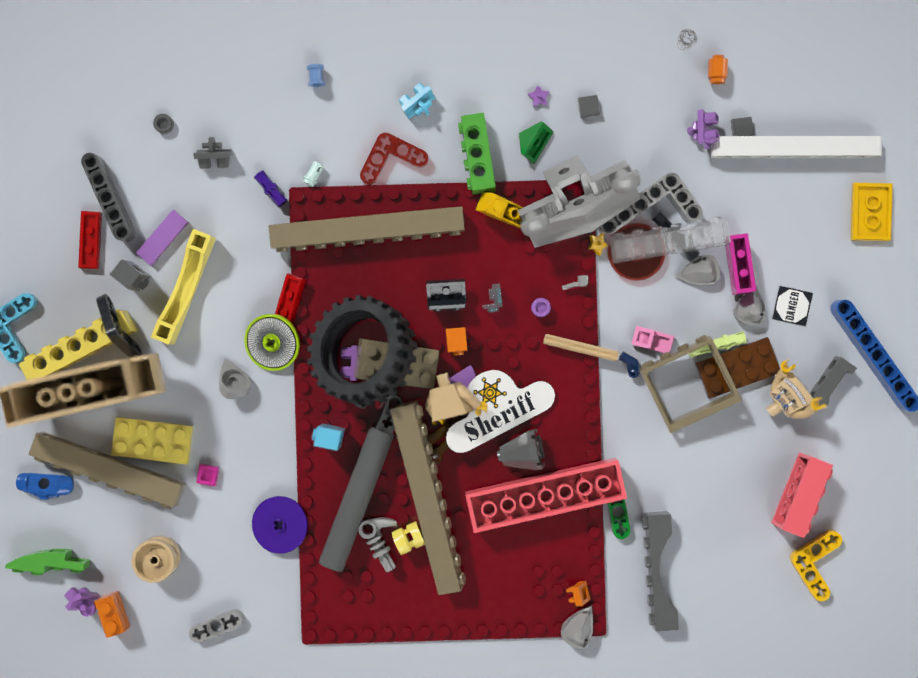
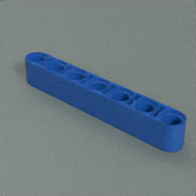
[830,300,918,412]

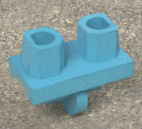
[399,83,435,119]

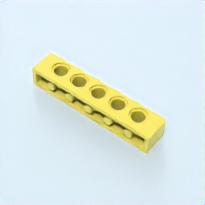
[19,309,137,380]

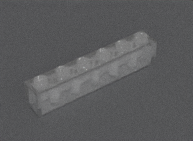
[609,217,731,264]

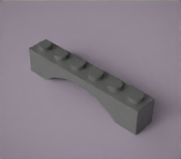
[642,511,679,631]

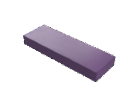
[136,209,189,266]

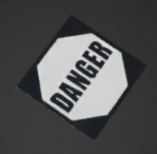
[772,286,813,326]

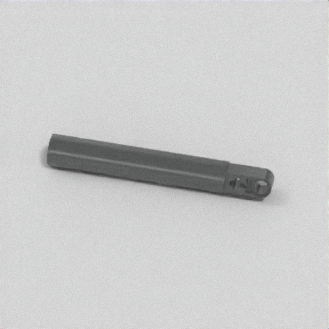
[319,395,403,571]

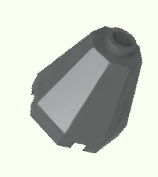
[497,429,545,470]

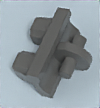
[193,137,232,169]

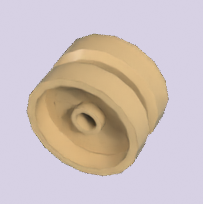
[132,535,181,583]

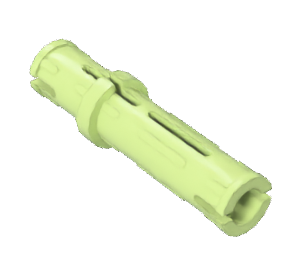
[688,331,747,358]

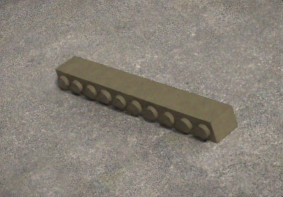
[268,207,464,253]
[390,400,466,595]

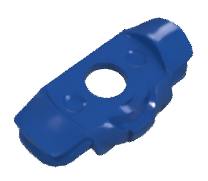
[16,473,74,500]

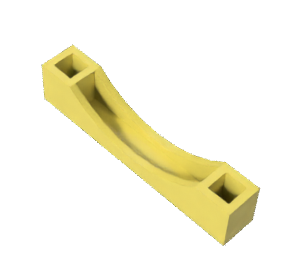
[151,229,216,345]

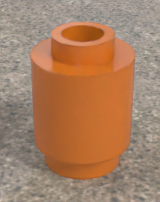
[708,55,728,84]

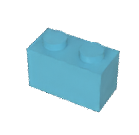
[312,423,345,451]

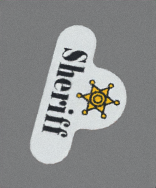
[446,370,555,453]

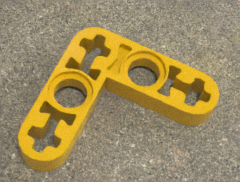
[790,530,842,601]

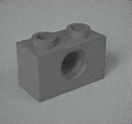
[109,259,151,291]

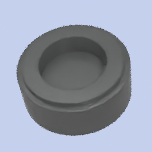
[153,114,174,134]

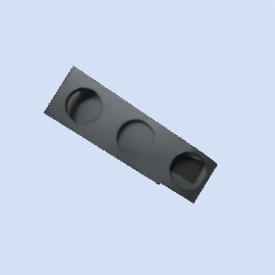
[810,356,857,406]

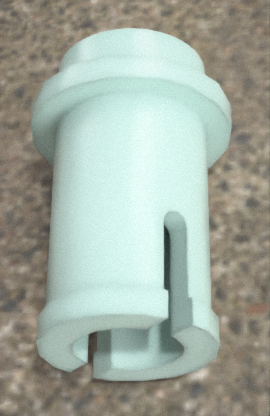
[303,161,324,187]

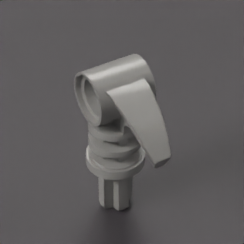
[359,517,397,572]

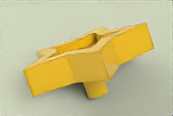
[588,234,608,256]

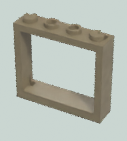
[640,335,742,433]

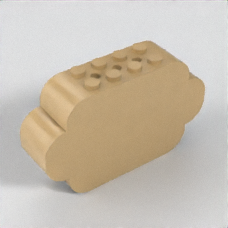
[0,353,167,428]

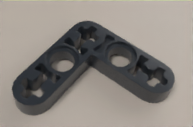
[96,294,143,358]

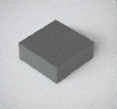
[578,95,600,118]
[731,117,754,136]

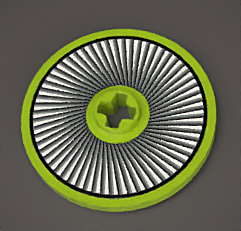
[244,314,300,371]

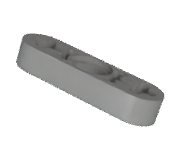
[189,609,244,643]

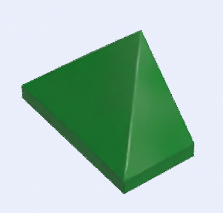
[519,121,554,164]

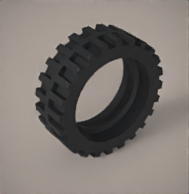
[307,295,417,406]

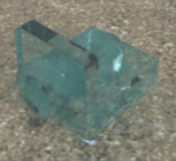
[483,283,503,313]

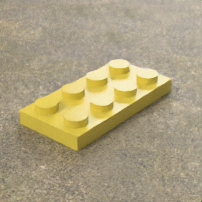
[111,417,193,464]

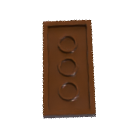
[695,337,780,399]

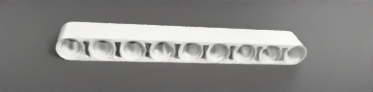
[711,136,882,158]

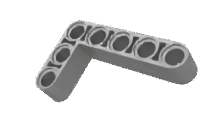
[598,172,703,236]

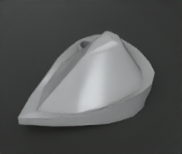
[676,255,720,285]
[733,287,766,325]
[219,359,251,399]
[561,606,593,649]

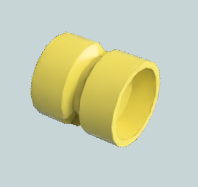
[392,521,425,555]

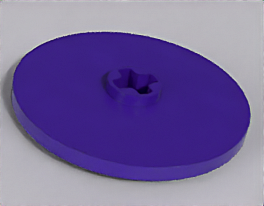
[252,496,308,554]

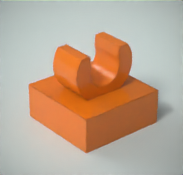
[566,581,591,606]

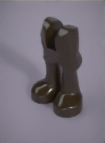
[427,413,469,464]

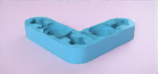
[0,293,38,363]

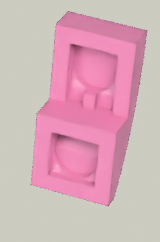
[631,326,675,353]

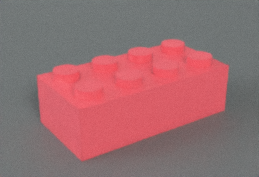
[771,452,833,538]

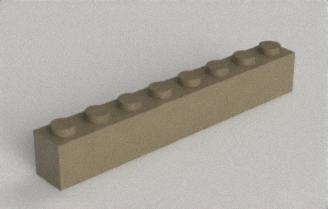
[28,431,186,509]

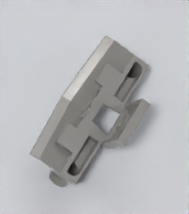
[518,156,641,248]

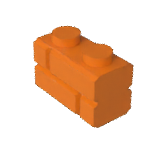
[94,591,131,638]

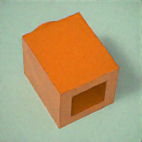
[446,327,467,356]

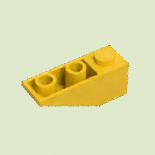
[476,192,524,229]

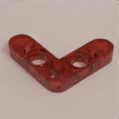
[360,132,429,185]

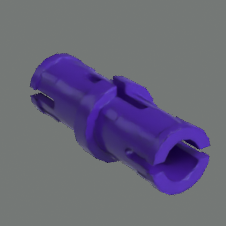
[254,170,288,208]

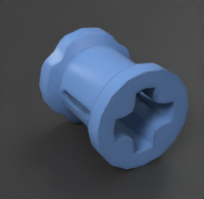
[307,64,325,87]

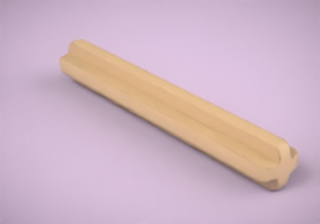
[543,334,619,361]

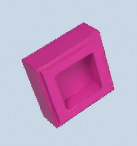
[196,464,220,486]

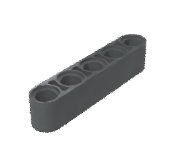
[81,152,135,242]

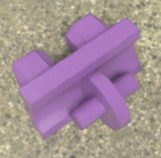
[687,109,719,149]
[340,345,358,381]
[64,587,101,617]

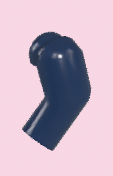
[618,351,640,378]

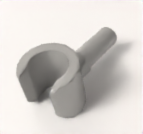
[562,275,588,290]

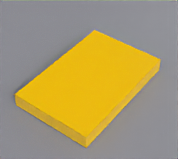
[850,182,893,241]

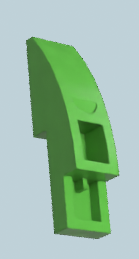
[5,549,90,575]

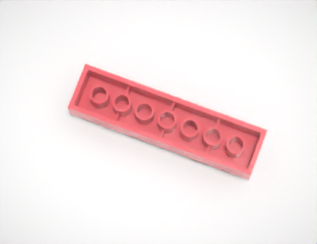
[465,458,627,533]

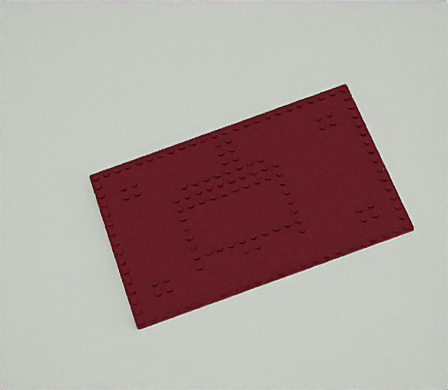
[289,180,606,645]

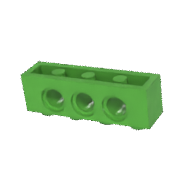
[458,112,496,195]

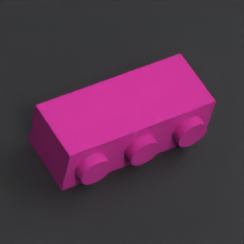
[724,233,756,295]

